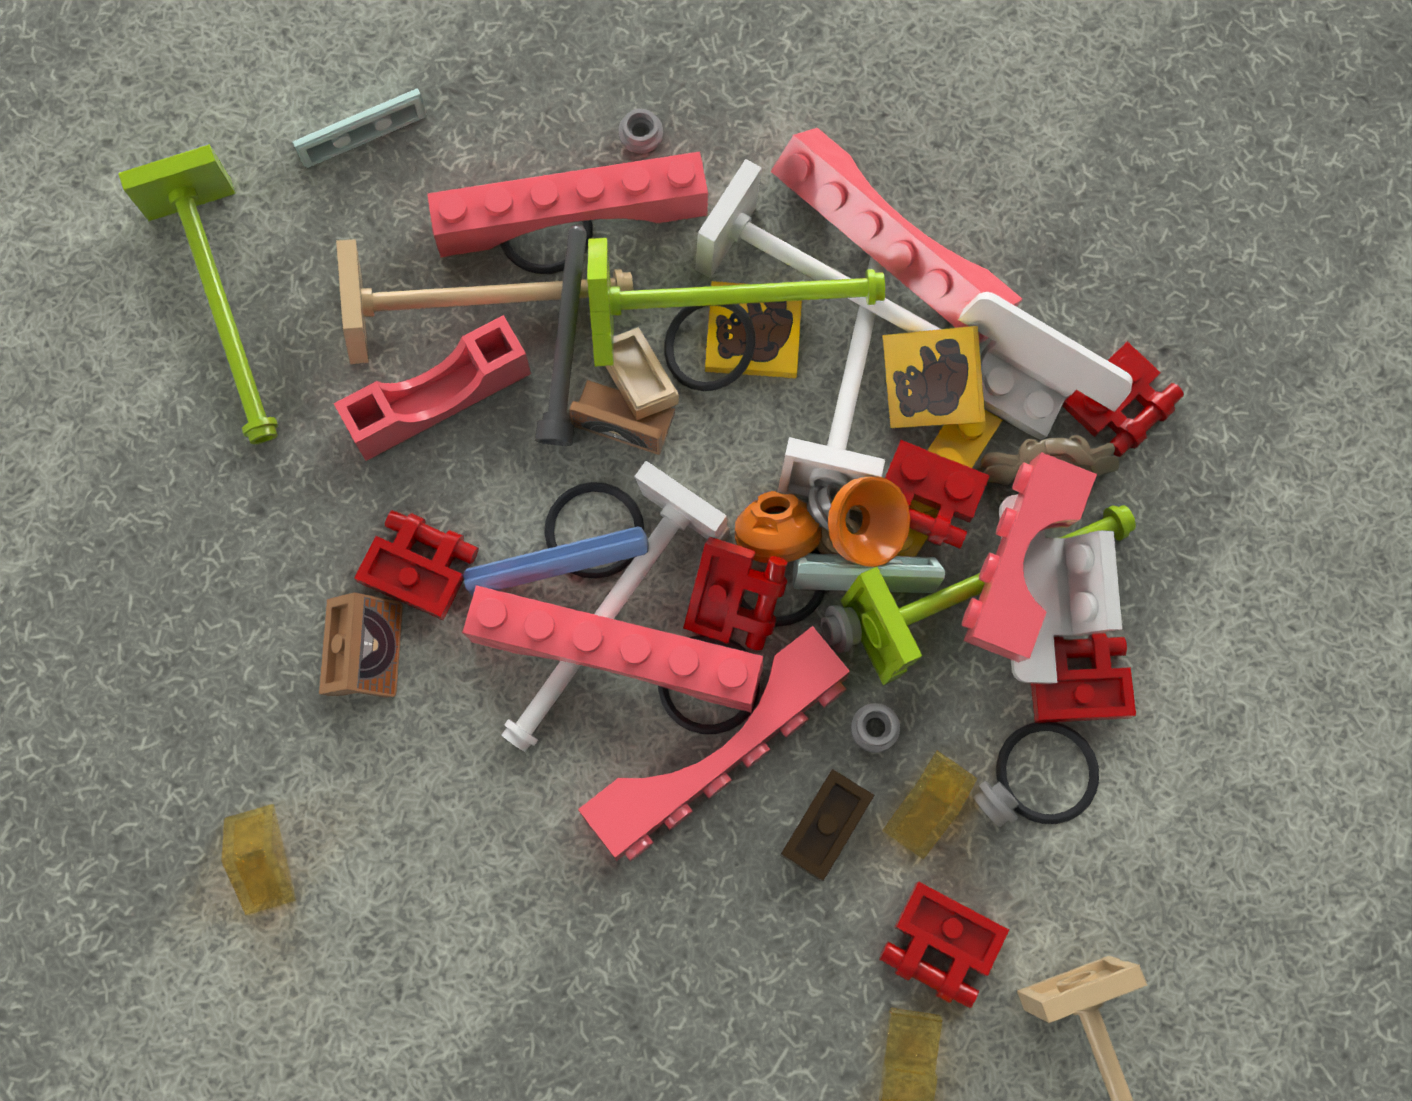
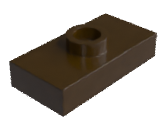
[780,769,875,882]

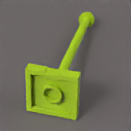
[118,144,278,444]
[587,238,885,367]
[841,505,1136,685]

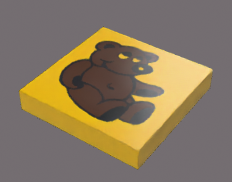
[705,281,802,378]
[882,326,985,428]

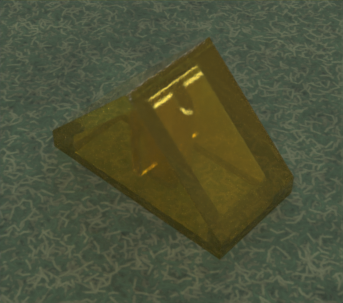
[882,750,978,859]
[221,804,296,915]

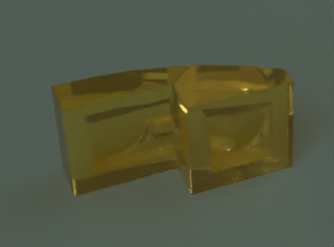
[879,1007,942,1101]

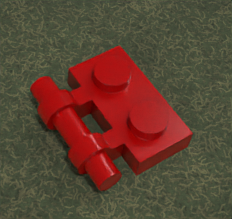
[1062,341,1184,457]
[885,440,990,549]
[354,510,479,621]
[683,537,788,650]
[1031,633,1136,723]
[879,881,1009,1008]

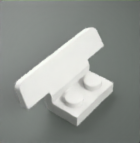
[958,292,1133,440]
[999,495,1122,684]

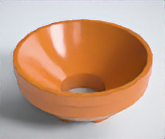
[828,476,910,567]
[735,491,822,563]

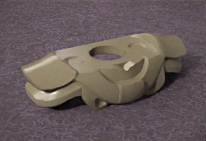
[981,435,1119,486]

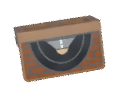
[569,380,675,455]
[319,592,403,698]

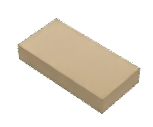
[605,327,679,420]

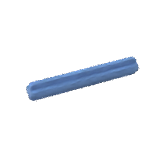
[464,527,648,596]

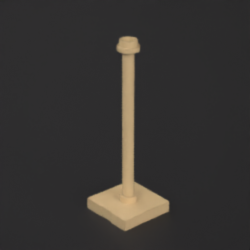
[336,239,633,364]
[1017,956,1147,1101]

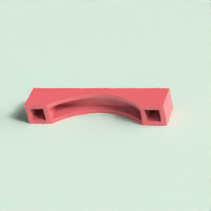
[770,128,1022,344]
[427,152,708,257]
[462,585,763,713]
[578,626,850,861]

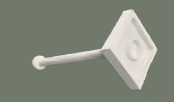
[695,159,940,332]
[778,257,886,512]
[502,461,730,752]

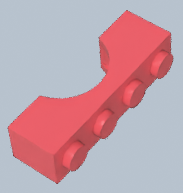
[333,315,531,461]
[962,452,1097,663]

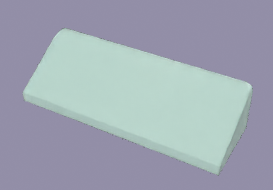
[292,88,427,168]
[793,553,945,593]

